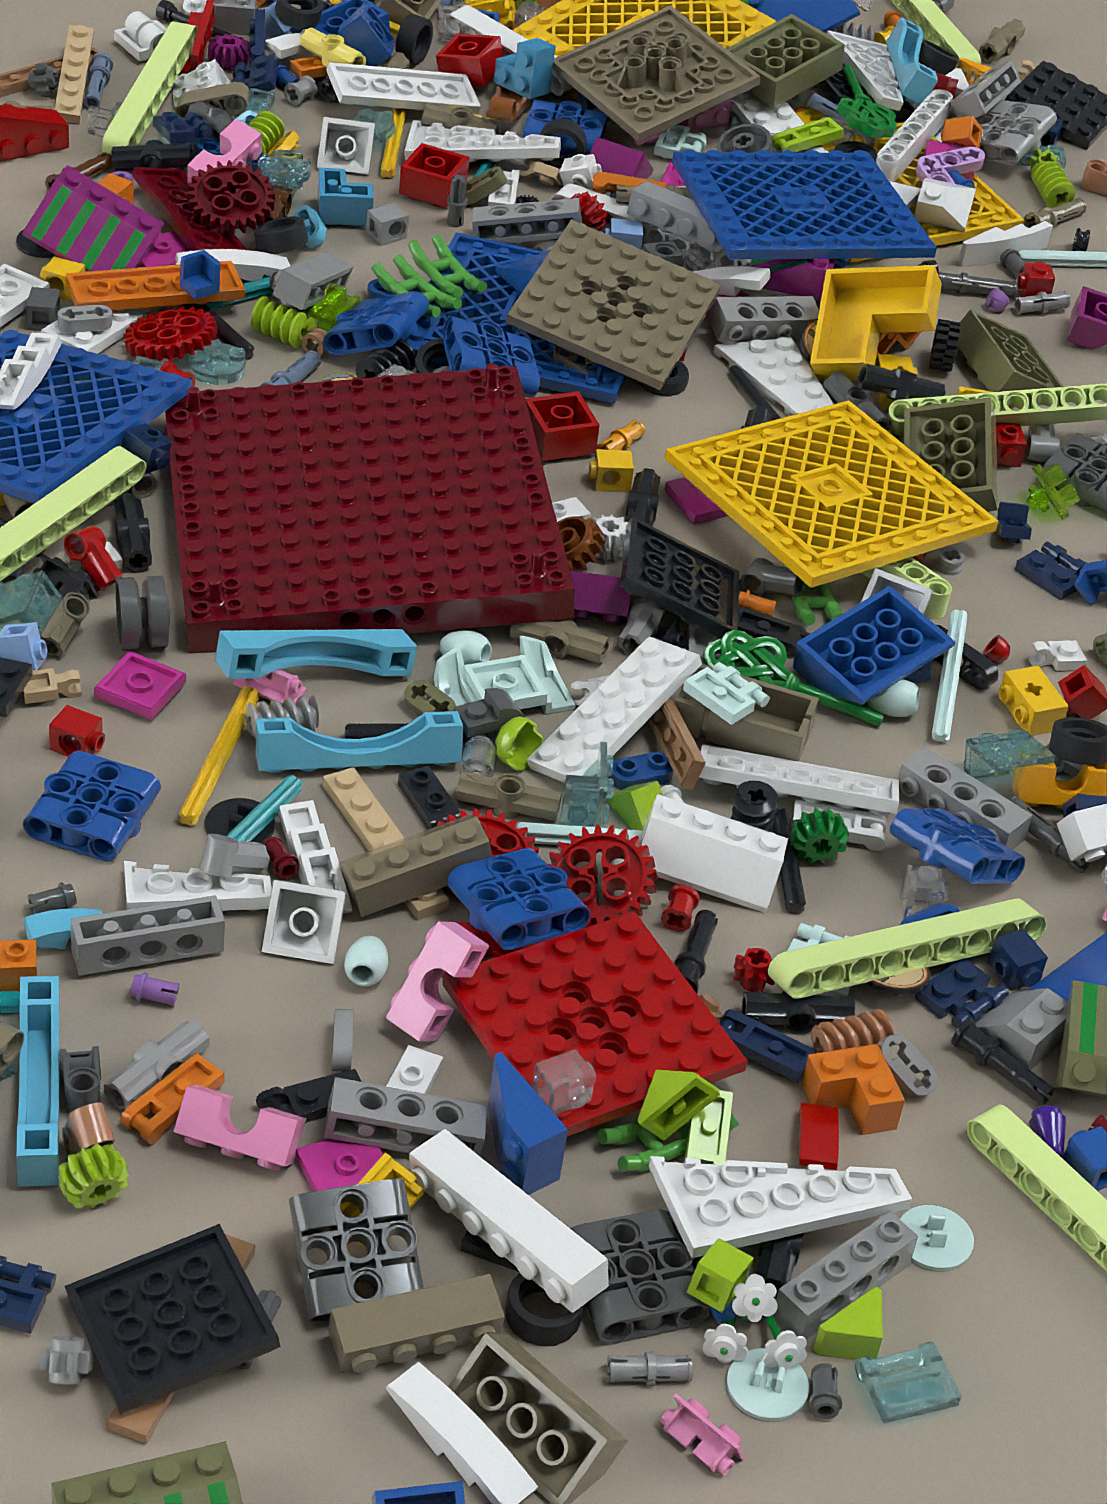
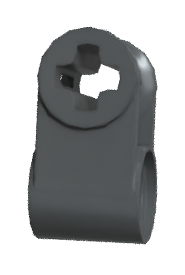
[59,1046,101,1114]

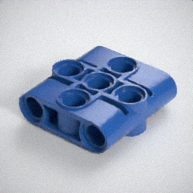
[522,100,608,156]
[323,291,429,355]
[442,316,540,398]
[22,751,161,861]
[890,808,1026,884]
[447,848,591,950]

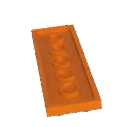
[66,260,245,311]

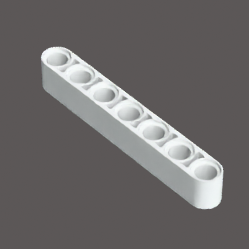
[445,5,574,96]
[876,89,953,182]

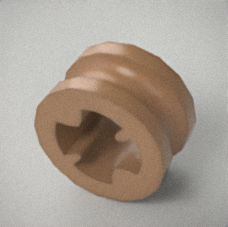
[301,328,327,356]

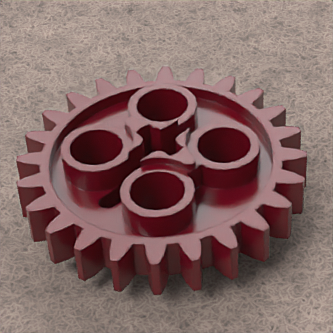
[187,160,275,234]

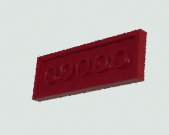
[132,167,247,251]

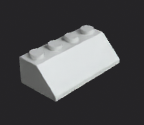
[640,794,788,913]

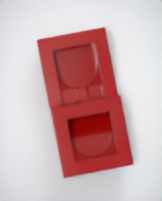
[797,1102,839,1170]

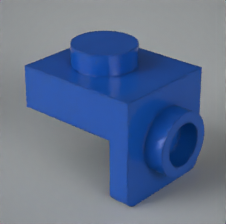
[1075,560,1107,605]

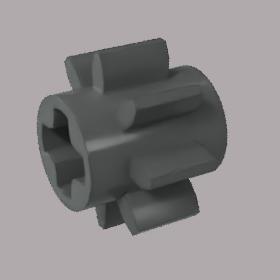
[28,63,59,96]

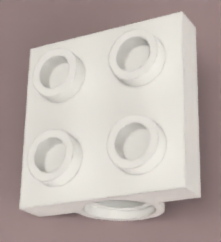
[114,11,167,61]

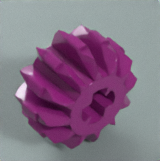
[208,34,249,71]

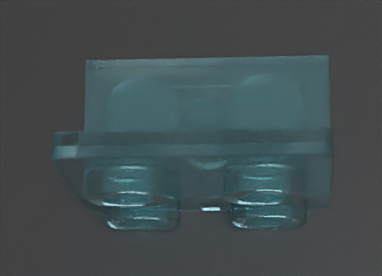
[0,570,63,634]
[964,729,1055,779]
[559,742,614,827]

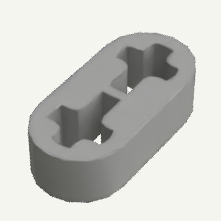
[58,305,112,333]
[332,1009,354,1071]
[877,1034,938,1097]

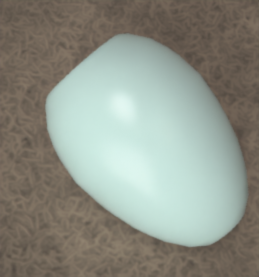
[439,631,492,665]
[867,679,920,717]
[344,936,388,987]

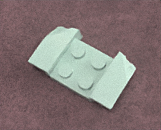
[433,636,576,715]

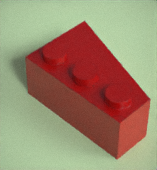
[0,103,69,162]

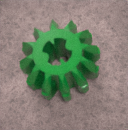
[790,807,849,864]

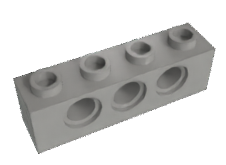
[950,60,1021,118]
[472,198,582,243]
[707,296,819,341]
[898,747,1032,850]
[70,895,225,976]
[324,1077,487,1156]
[773,1211,919,1340]

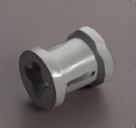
[284,75,317,105]

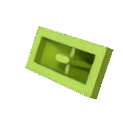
[606,781,663,831]
[638,1070,721,1140]
[813,1286,883,1362]

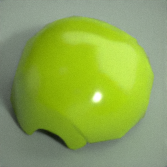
[495,716,543,771]

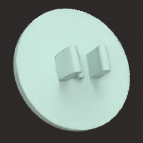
[900,1205,974,1271]
[726,1348,809,1422]

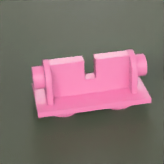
[233,669,307,705]
[660,1393,745,1475]

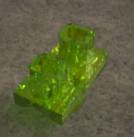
[310,284,361,333]
[1026,463,1080,520]

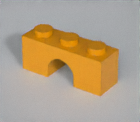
[1012,752,1107,809]

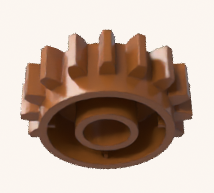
[557,516,605,571]

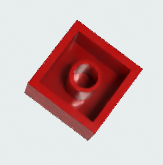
[436,34,504,87]
[399,143,469,208]
[525,391,600,461]

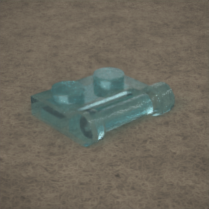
[855,1341,962,1424]

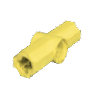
[300,27,366,67]

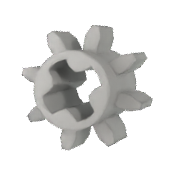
[39,1336,94,1384]

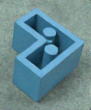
[493,38,556,99]
[318,168,374,227]

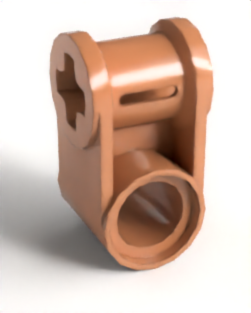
[1081,159,1107,196]
[62,1103,115,1156]

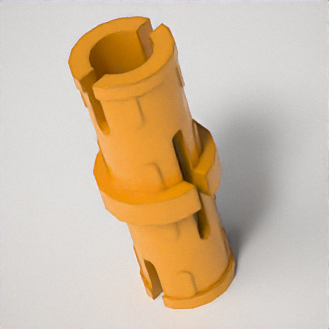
[597,419,645,450]

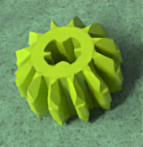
[58,1143,129,1209]

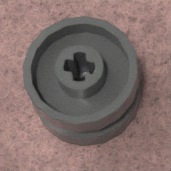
[716,124,774,153]
[115,575,170,650]

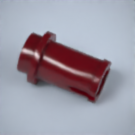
[263,837,298,879]

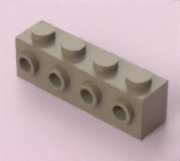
[328,1274,505,1373]

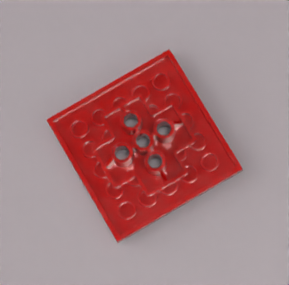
[442,911,748,1136]

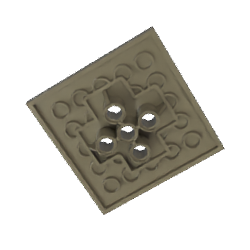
[553,5,761,142]
[506,219,722,391]

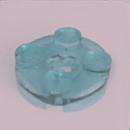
[352,108,396,143]
[258,150,311,190]
[188,339,245,385]

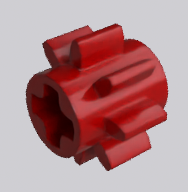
[733,948,775,992]

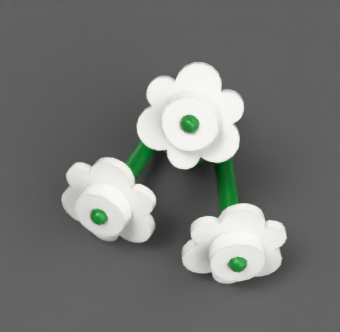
[703,1274,807,1370]

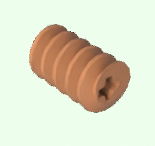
[811,1009,895,1053]

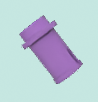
[130,972,180,1006]

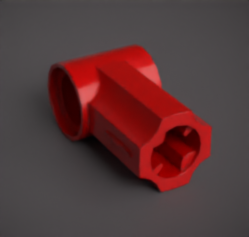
[63,526,122,591]

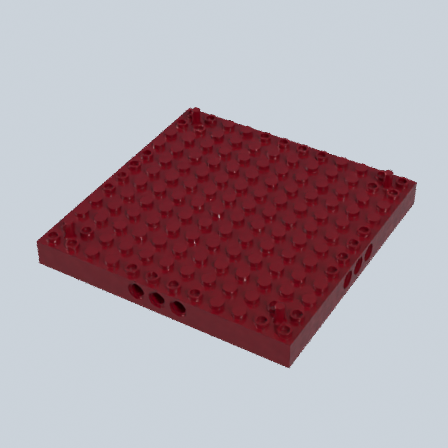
[165,363,575,653]

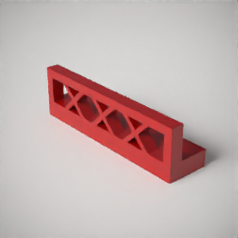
[178,0,215,76]

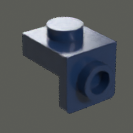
[996,502,1032,543]

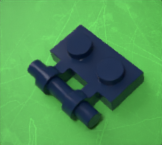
[231,54,279,98]
[153,112,213,143]
[1015,541,1086,600]
[915,958,1009,1029]
[0,1255,56,1334]

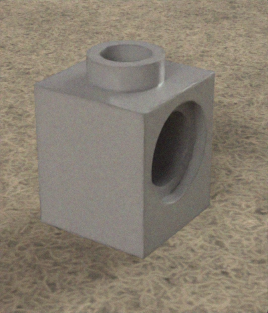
[366,203,409,246]

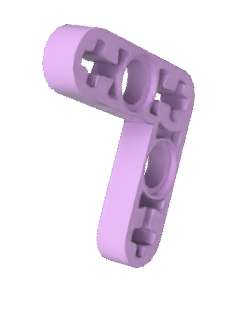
[916,147,985,184]

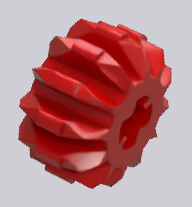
[570,191,608,231]

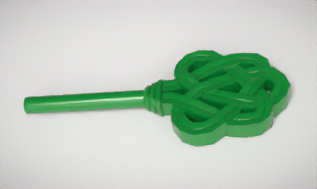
[836,65,897,138]
[703,629,884,727]

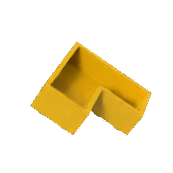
[810,265,942,382]

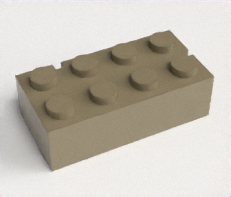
[675,664,819,762]

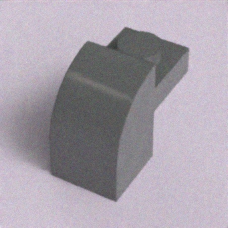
[454,688,525,749]

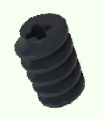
[356,338,416,378]
[730,780,778,833]

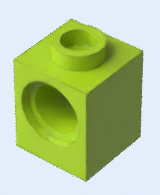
[687,1238,754,1313]

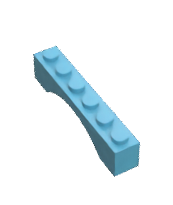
[886,17,938,104]
[215,629,417,679]
[256,711,463,773]
[16,976,60,1187]

